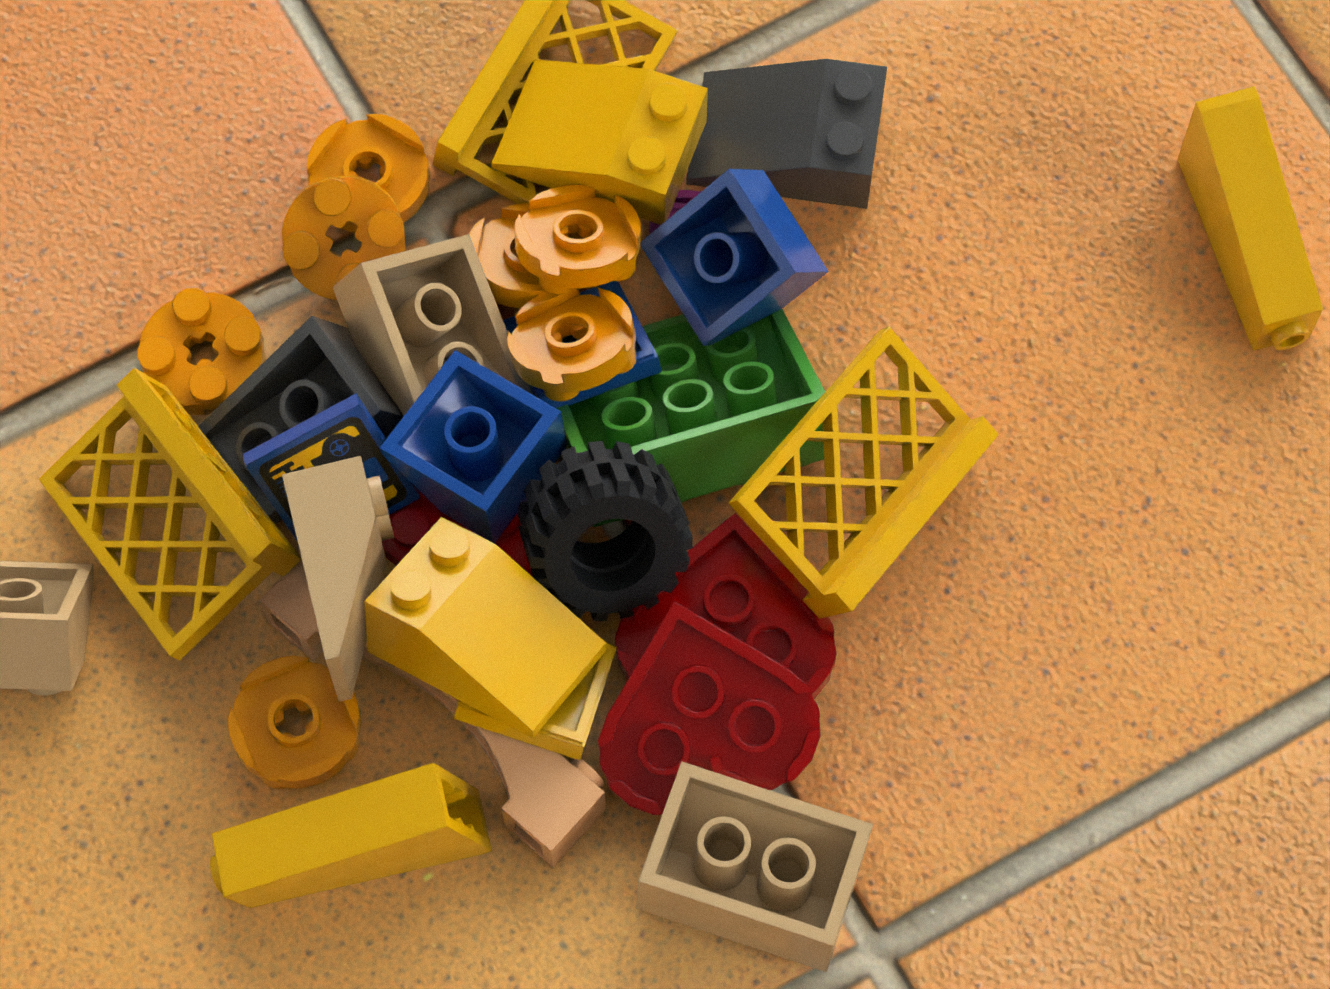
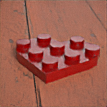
[615,513,837,699]
[598,601,821,815]

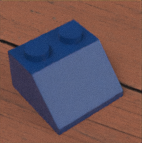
[640,169,829,346]
[380,350,568,544]

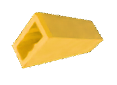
[1177,86,1323,351]
[210,762,492,908]

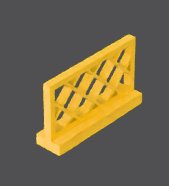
[432,0,678,204]
[729,326,999,619]
[38,368,302,661]

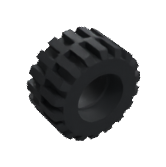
[518,441,693,621]

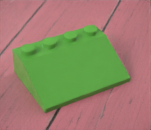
[556,309,825,527]

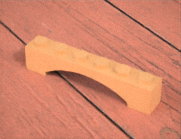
[260,559,606,868]

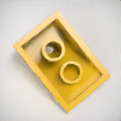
[491,59,708,225]
[364,517,606,739]

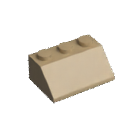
[0,561,94,696]
[636,761,873,972]

